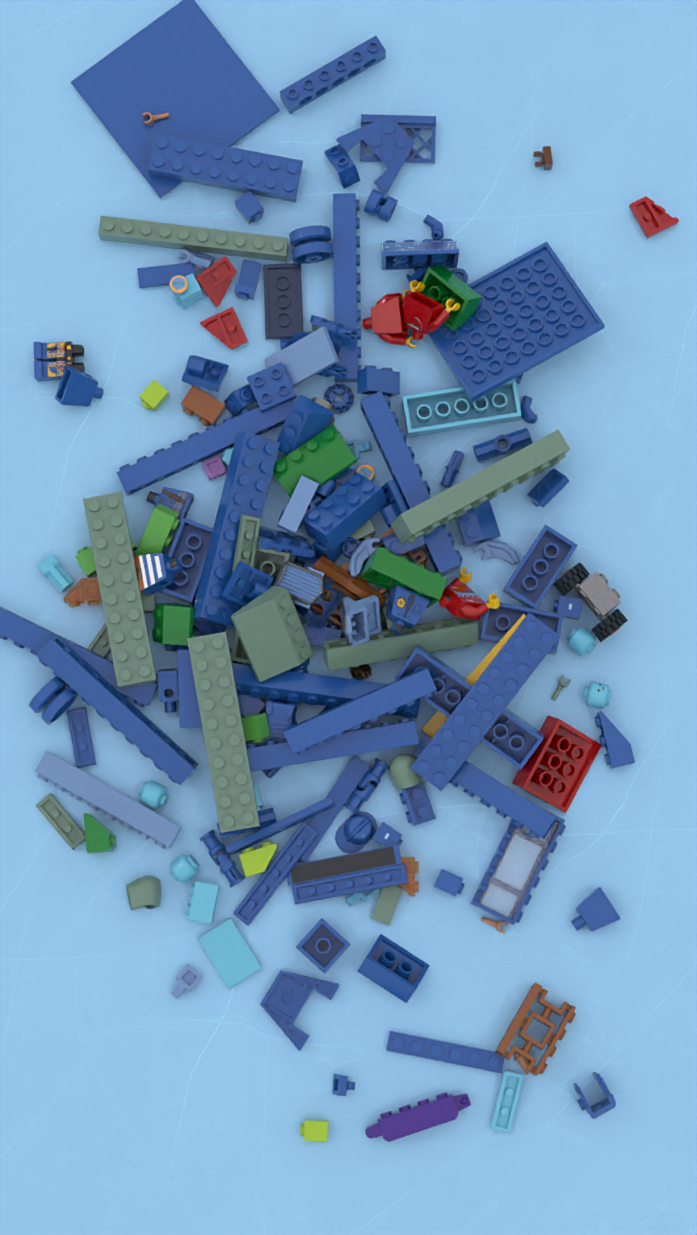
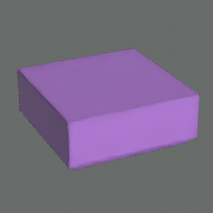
[202,455,227,481]

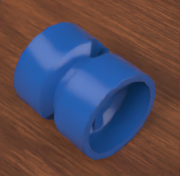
[364,189,398,222]

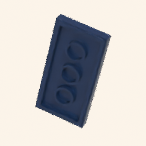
[263,263,303,340]

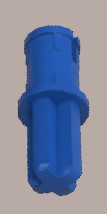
[440,450,464,488]

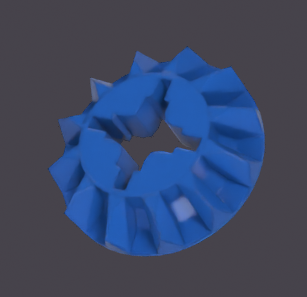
[324,384,354,414]

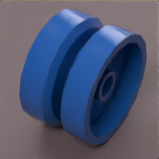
[289,225,334,264]
[29,677,78,725]

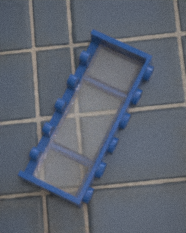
[470,808,566,925]

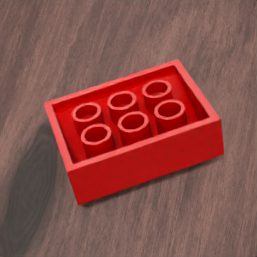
[512,716,601,813]

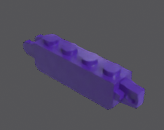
[365,1092,471,1142]

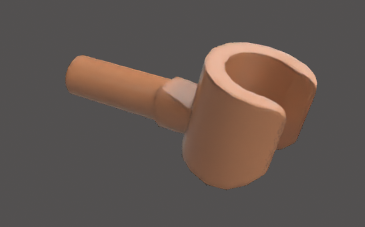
[142,112,169,126]
[481,916,509,933]

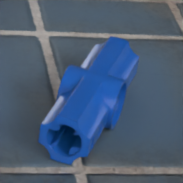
[473,428,532,462]
[217,807,277,840]

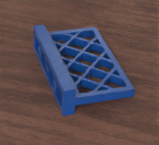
[360,114,436,163]

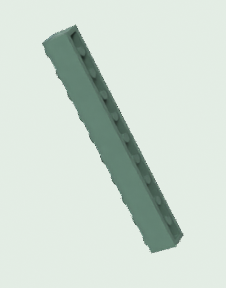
[98,216,289,262]

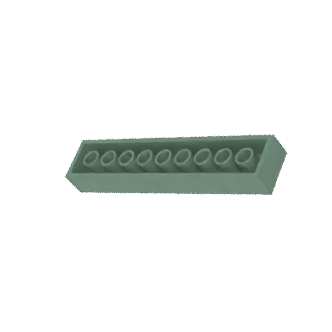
[390,429,570,544]
[83,492,158,690]
[187,632,260,833]

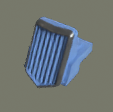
[273,561,325,609]
[340,595,381,647]

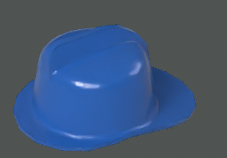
[335,811,377,853]

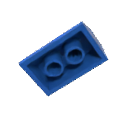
[277,394,334,455]
[455,500,501,548]
[357,934,430,1003]

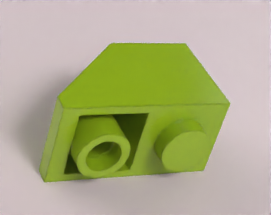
[239,841,278,878]

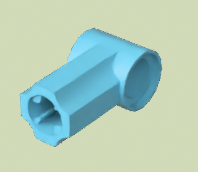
[36,554,74,593]

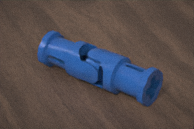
[343,758,389,815]
[200,829,245,888]

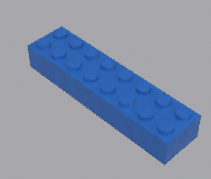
[147,133,303,202]
[394,645,544,769]

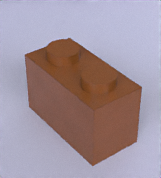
[181,385,226,427]

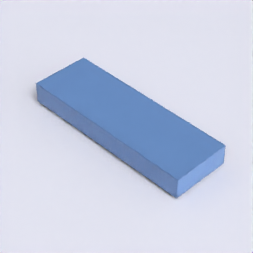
[277,476,319,535]

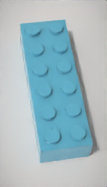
[402,379,522,438]

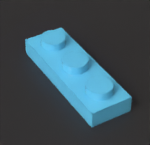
[490,1070,524,1133]

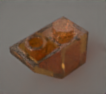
[64,577,102,607]
[400,857,419,896]

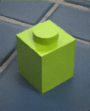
[139,380,170,412]
[300,1119,328,1142]

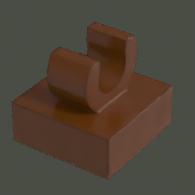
[533,146,553,170]

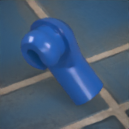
[423,215,444,240]
[520,396,537,424]

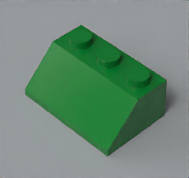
[420,265,482,331]

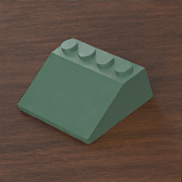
[231,586,314,682]

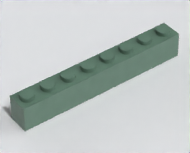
[323,618,479,671]

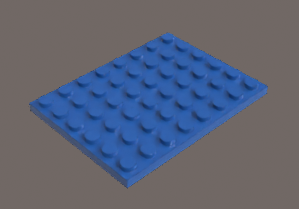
[428,242,605,402]

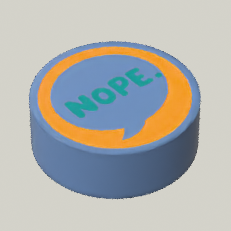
[169,275,189,295]
[356,464,375,481]

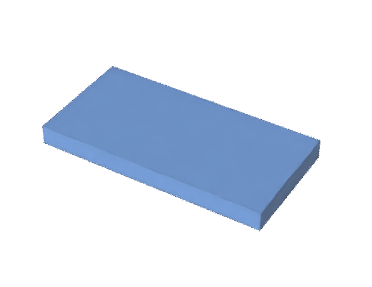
[265,327,339,387]

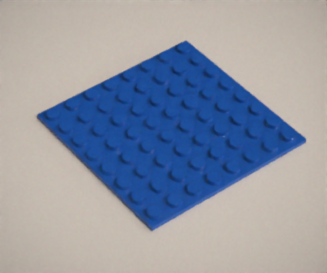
[71,0,280,198]

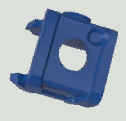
[266,699,298,738]
[573,1072,616,1119]

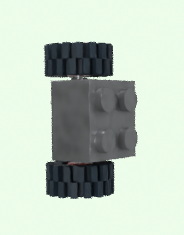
[554,562,628,642]

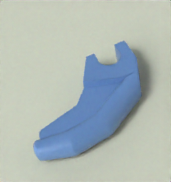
[348,538,381,578]
[473,540,520,564]

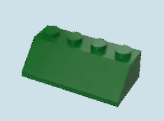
[273,424,358,498]
[359,547,448,608]

